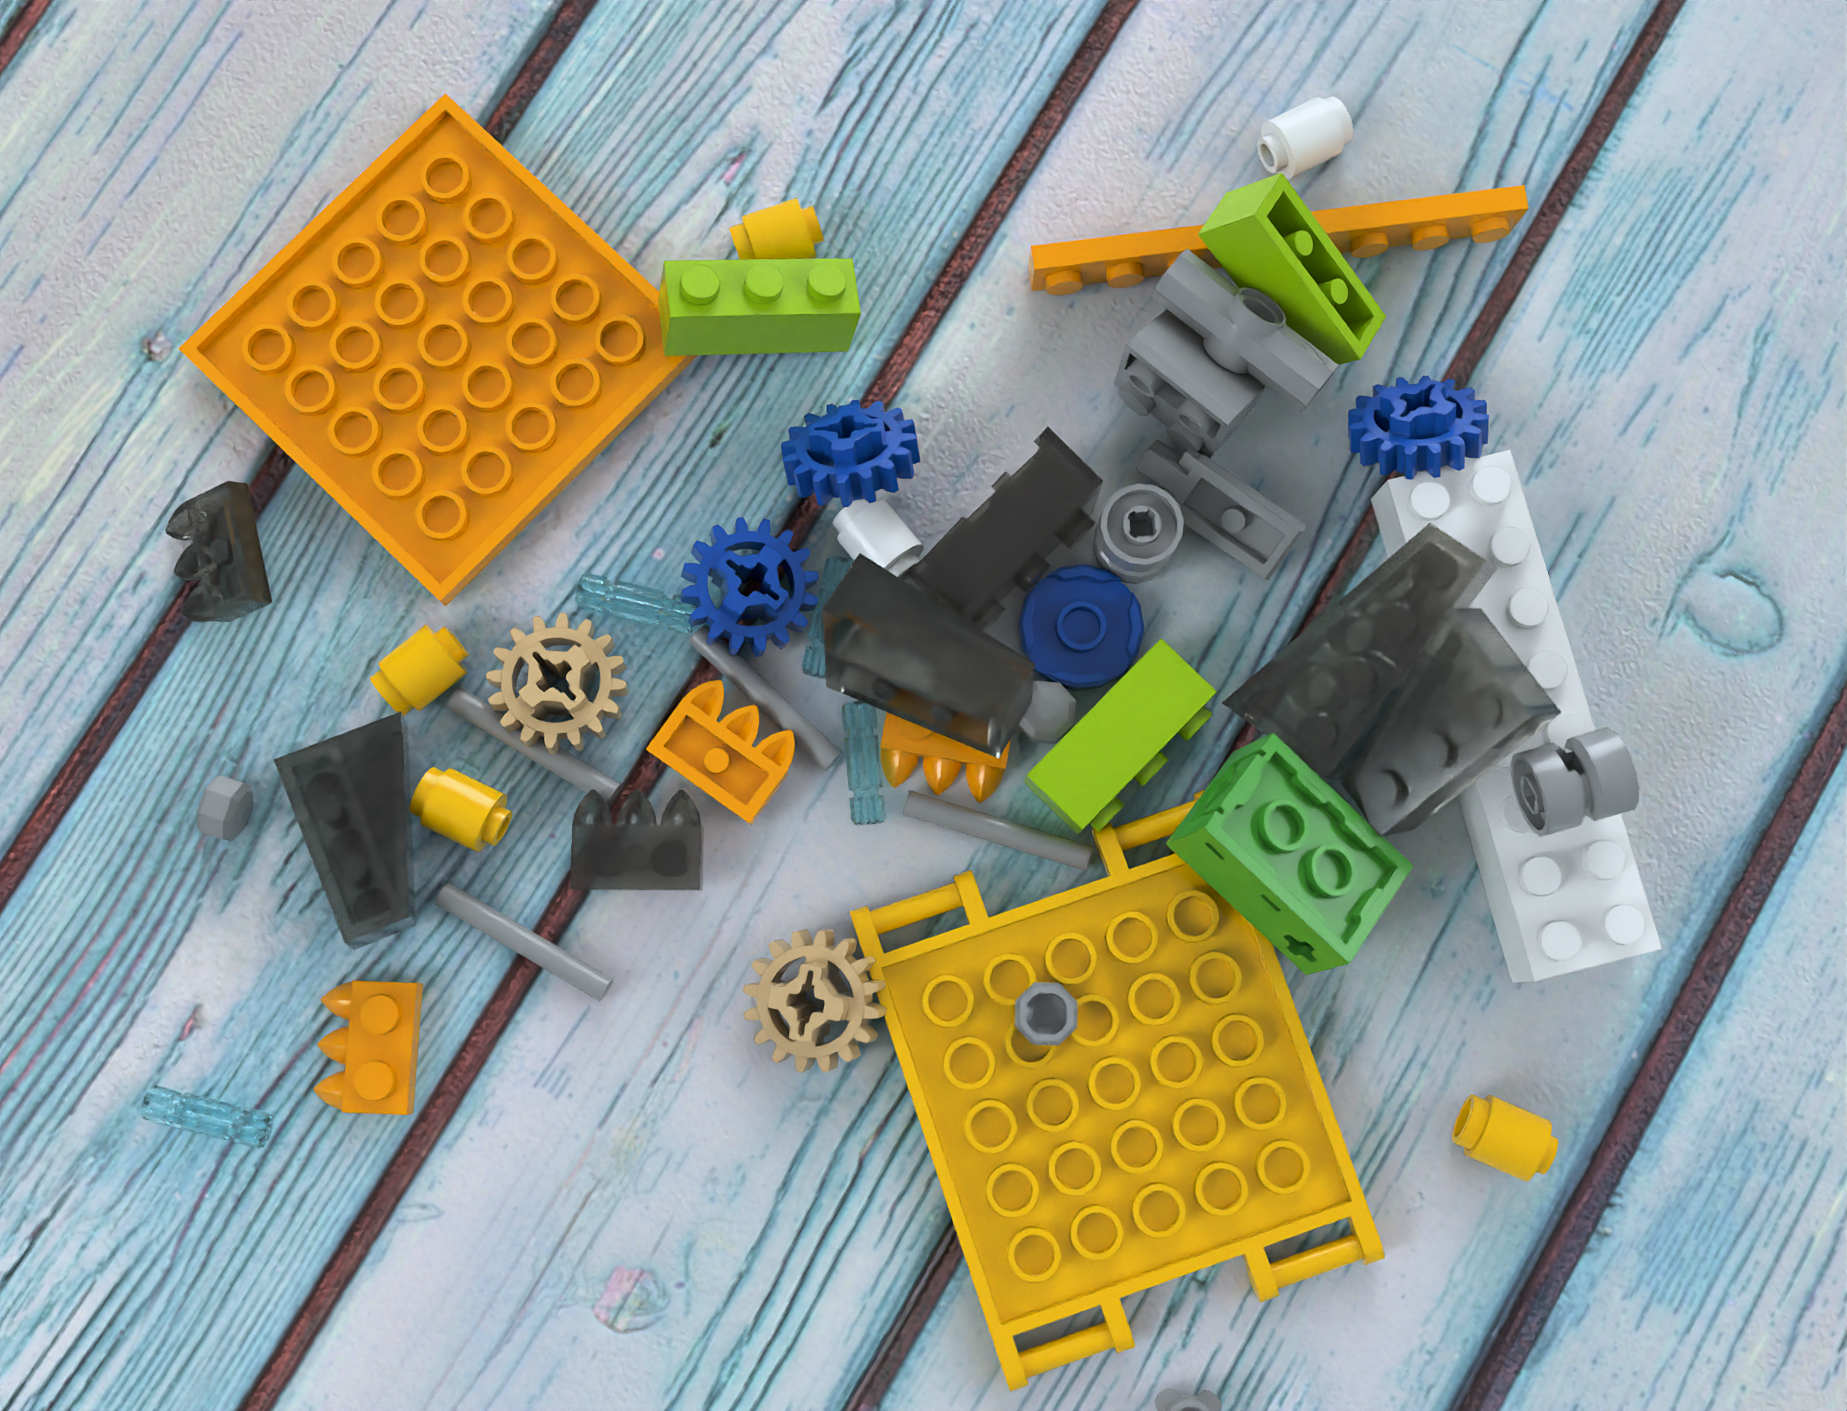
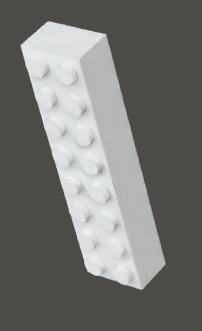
[1371,450,1662,983]

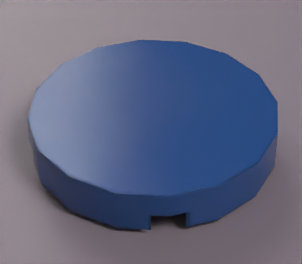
[1018,564,1145,691]

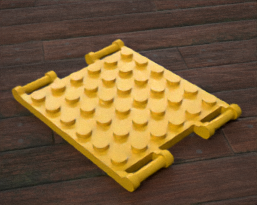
[849,790,1385,1392]

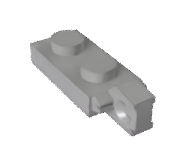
[1135,439,1307,580]

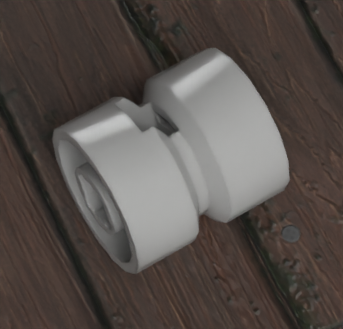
[1093,483,1184,584]
[1511,727,1639,837]

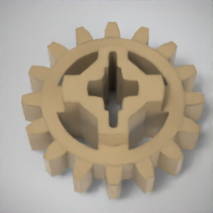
[486,613,629,754]
[743,929,887,1073]

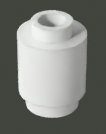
[1257,97,1354,179]
[833,498,924,588]

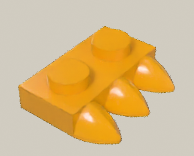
[646,680,795,825]
[880,685,1016,803]
[313,980,423,1115]

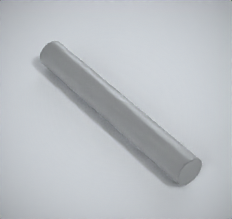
[689,624,843,771]
[447,687,622,806]
[902,790,1093,871]
[435,882,613,1002]

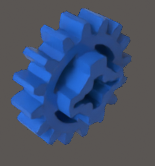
[1348,376,1489,480]
[781,400,921,507]
[680,517,819,657]

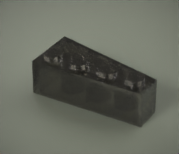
[1222,523,1497,780]

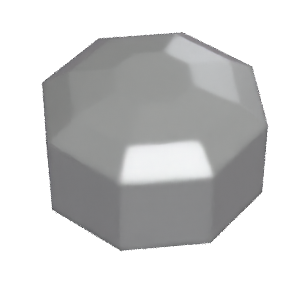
[1015,681,1076,744]
[197,775,253,841]
[1014,983,1077,1045]

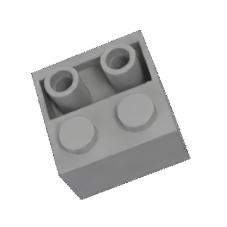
[1114,310,1265,459]

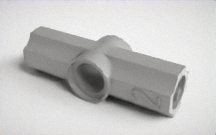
[1151,249,1339,413]

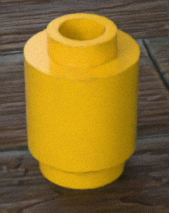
[729,197,824,260]
[370,624,469,717]
[409,767,512,852]
[1452,1094,1558,1182]

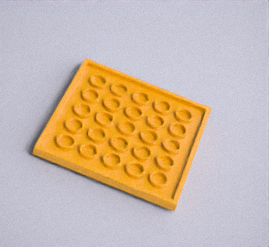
[178,93,698,606]

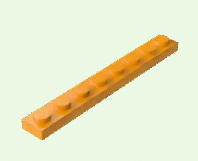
[1028,185,1529,295]

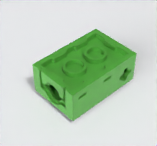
[1166,733,1414,975]

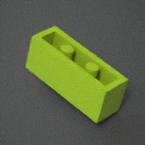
[1198,173,1386,365]
[658,258,861,356]
[1023,639,1217,835]

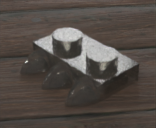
[165,481,272,623]
[570,790,704,891]

